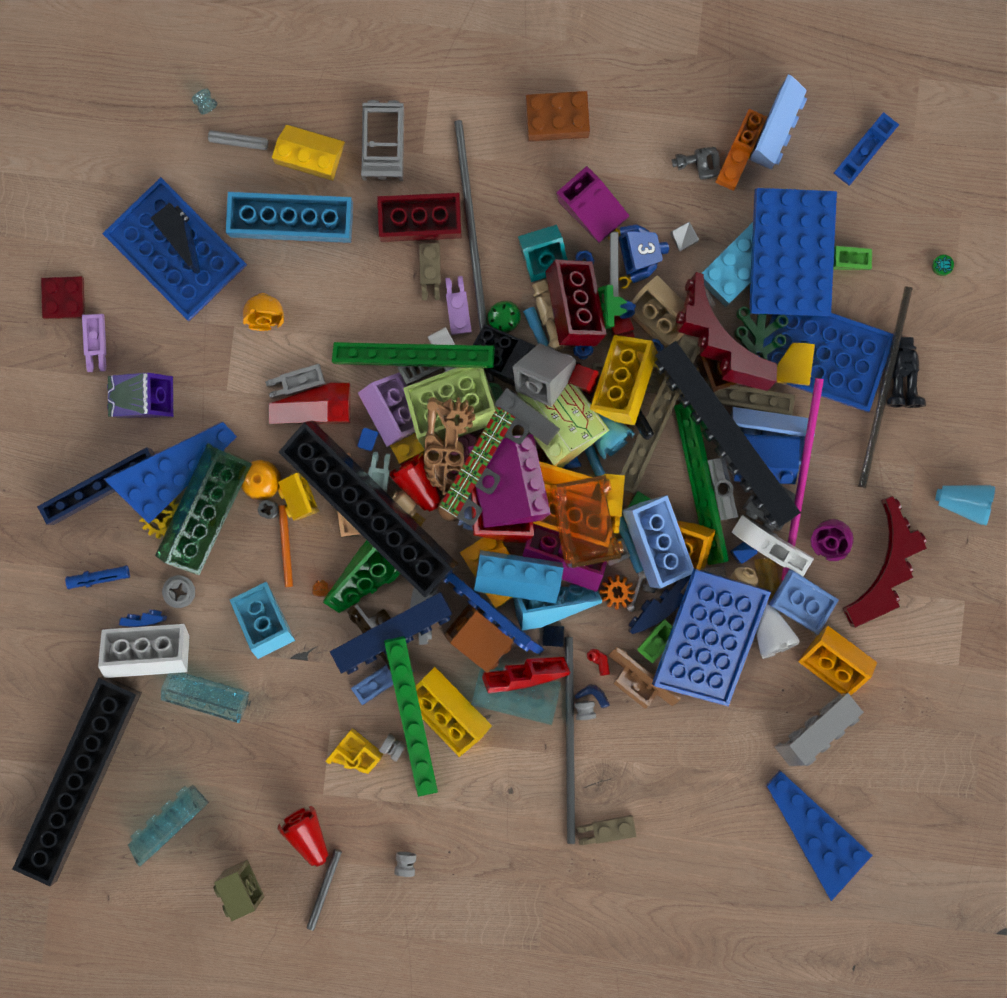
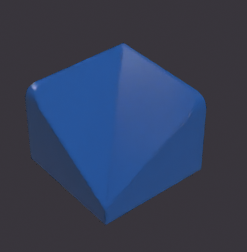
[357,428,380,451]
[730,542,758,564]

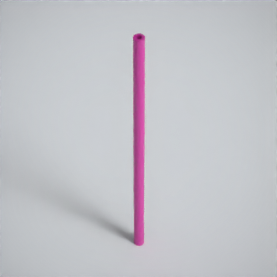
[781,378,824,581]

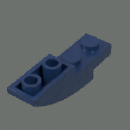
[628,575,691,634]

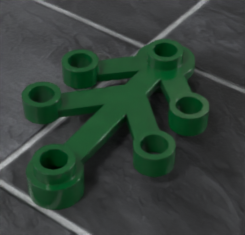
[734,306,788,360]

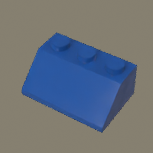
[733,434,800,485]

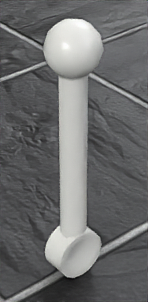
[627,571,646,612]

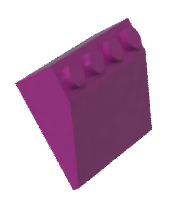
[467,434,551,528]

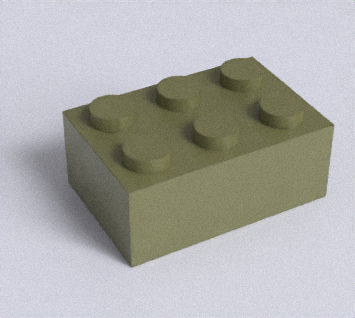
[213,859,265,922]

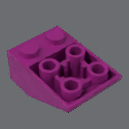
[556,166,629,243]

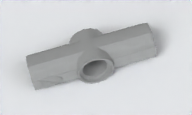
[708,458,738,521]

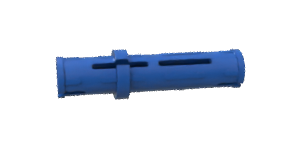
[65,565,130,590]

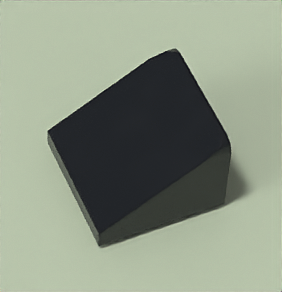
[543,625,564,647]

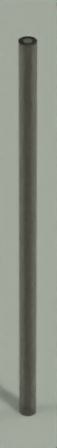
[858,286,913,488]

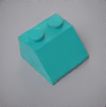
[518,224,568,282]

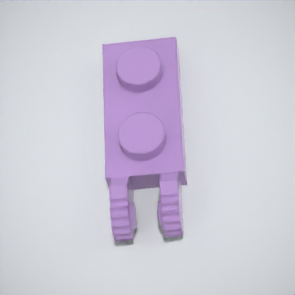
[445,276,472,335]
[82,314,106,372]

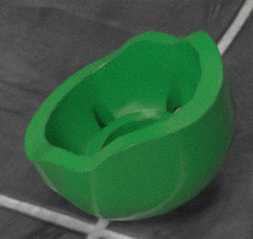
[488,301,521,333]

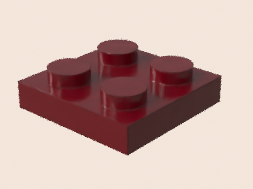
[41,276,85,319]

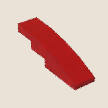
[482,657,570,693]

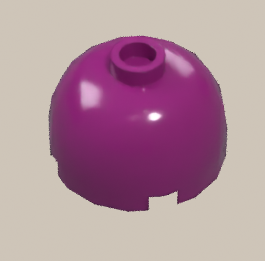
[811,519,854,561]

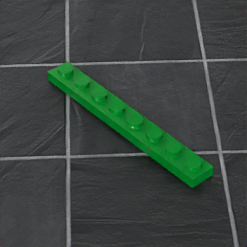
[332,342,495,368]
[674,404,729,565]
[384,636,438,797]

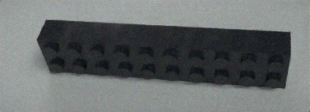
[653,341,801,528]
[279,421,459,597]
[12,676,142,886]

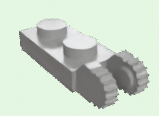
[265,364,325,398]

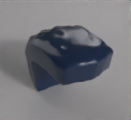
[575,684,610,708]

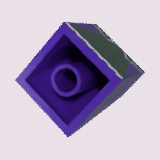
[107,373,174,418]

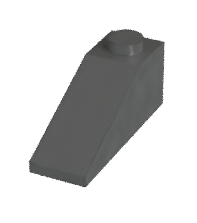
[494,388,560,445]

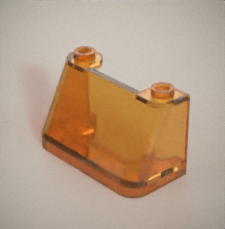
[551,475,623,568]

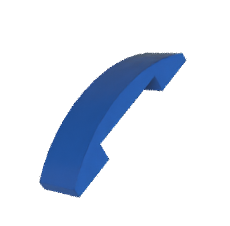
[833,112,899,186]

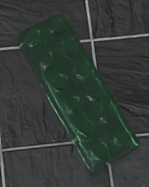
[155,443,252,575]

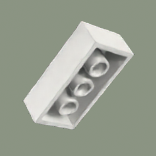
[98,624,189,678]

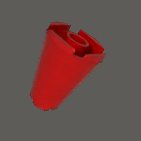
[389,453,441,512]
[277,806,328,867]

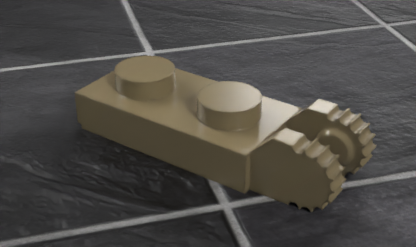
[419,243,441,300]
[576,815,636,845]

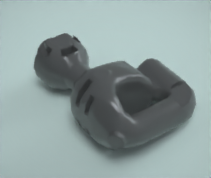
[671,146,721,180]

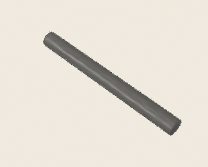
[306,849,342,931]

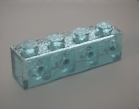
[161,672,249,723]

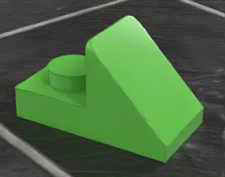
[637,619,672,664]

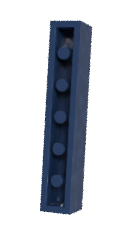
[37,447,155,525]
[329,592,453,675]

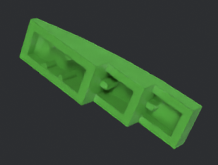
[833,246,872,270]

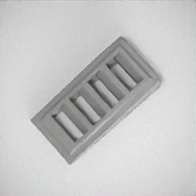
[397,366,443,386]

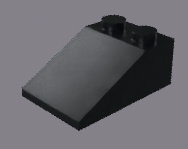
[151,203,200,274]

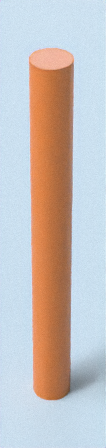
[278,505,293,587]

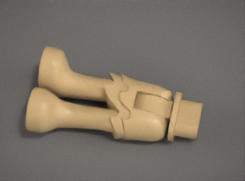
[532,279,571,351]

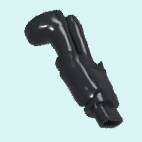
[887,337,926,408]

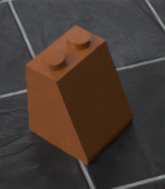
[443,604,513,673]

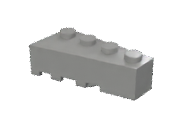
[775,693,864,766]

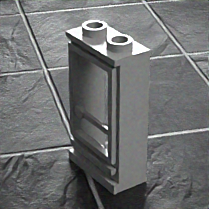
[361,100,404,181]

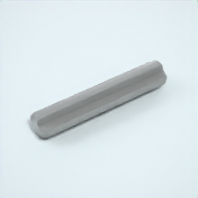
[208,130,268,150]

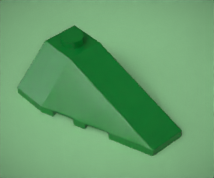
[323,540,400,613]

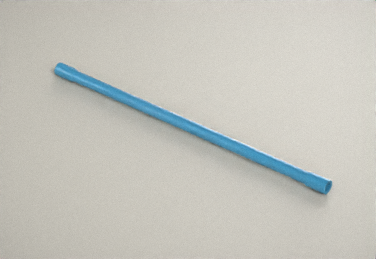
[523,307,644,573]

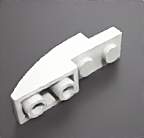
[732,515,814,576]

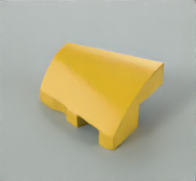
[776,343,815,386]
[325,728,383,774]

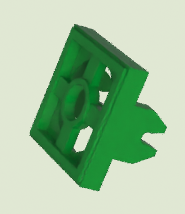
[598,285,627,329]

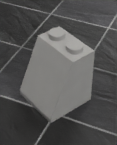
[513,343,576,407]

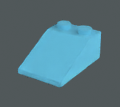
[230,582,295,659]

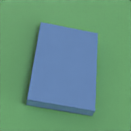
[769,569,839,635]

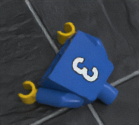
[608,224,669,289]

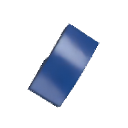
[119,609,167,627]

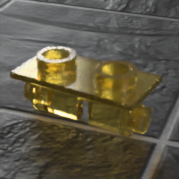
[754,558,780,599]

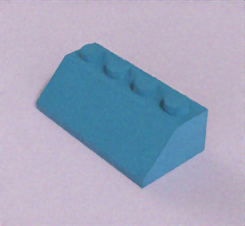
[474,550,564,604]

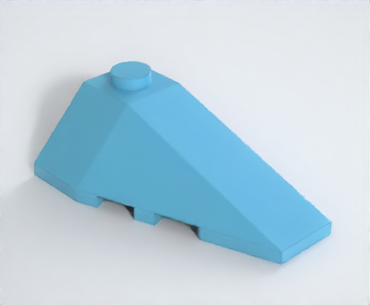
[513,584,602,631]

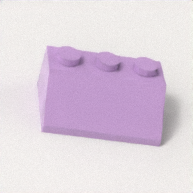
[358,373,415,447]

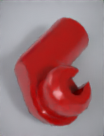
[587,649,610,676]

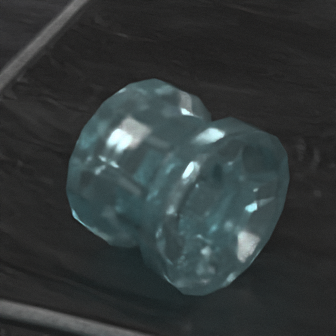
[191,89,217,115]

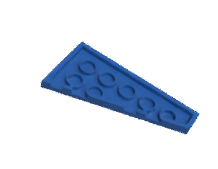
[104,422,237,524]
[444,572,545,656]
[766,770,873,901]

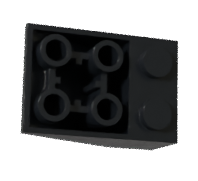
[473,324,536,387]

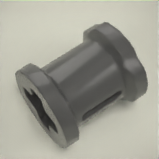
[258,500,279,519]

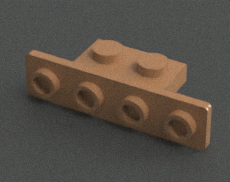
[608,647,681,709]

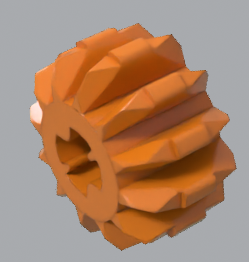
[599,575,635,610]

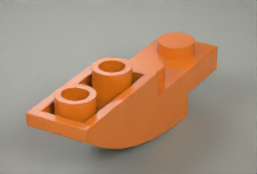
[715,109,767,191]

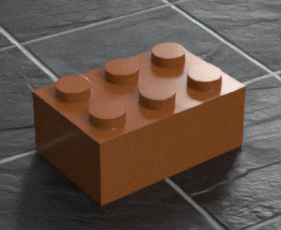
[526,91,590,142]

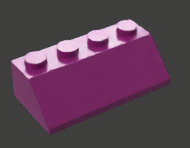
[522,524,609,592]

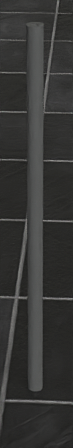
[565,637,575,844]

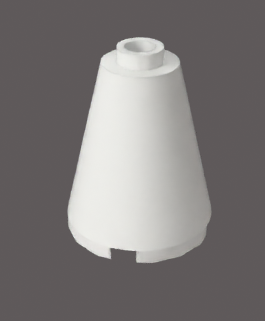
[756,601,800,659]

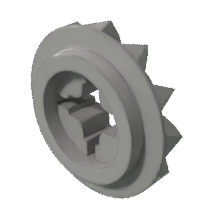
[162,575,196,608]

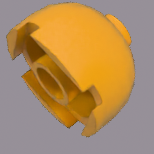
[243,293,284,331]
[240,460,282,501]

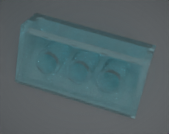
[471,667,561,725]
[128,785,209,867]

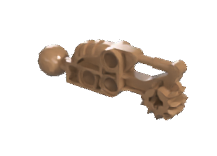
[424,397,475,521]

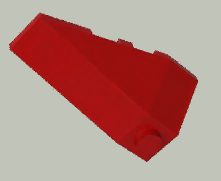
[269,383,351,424]

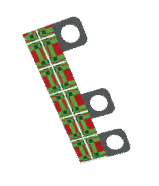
[439,407,530,526]

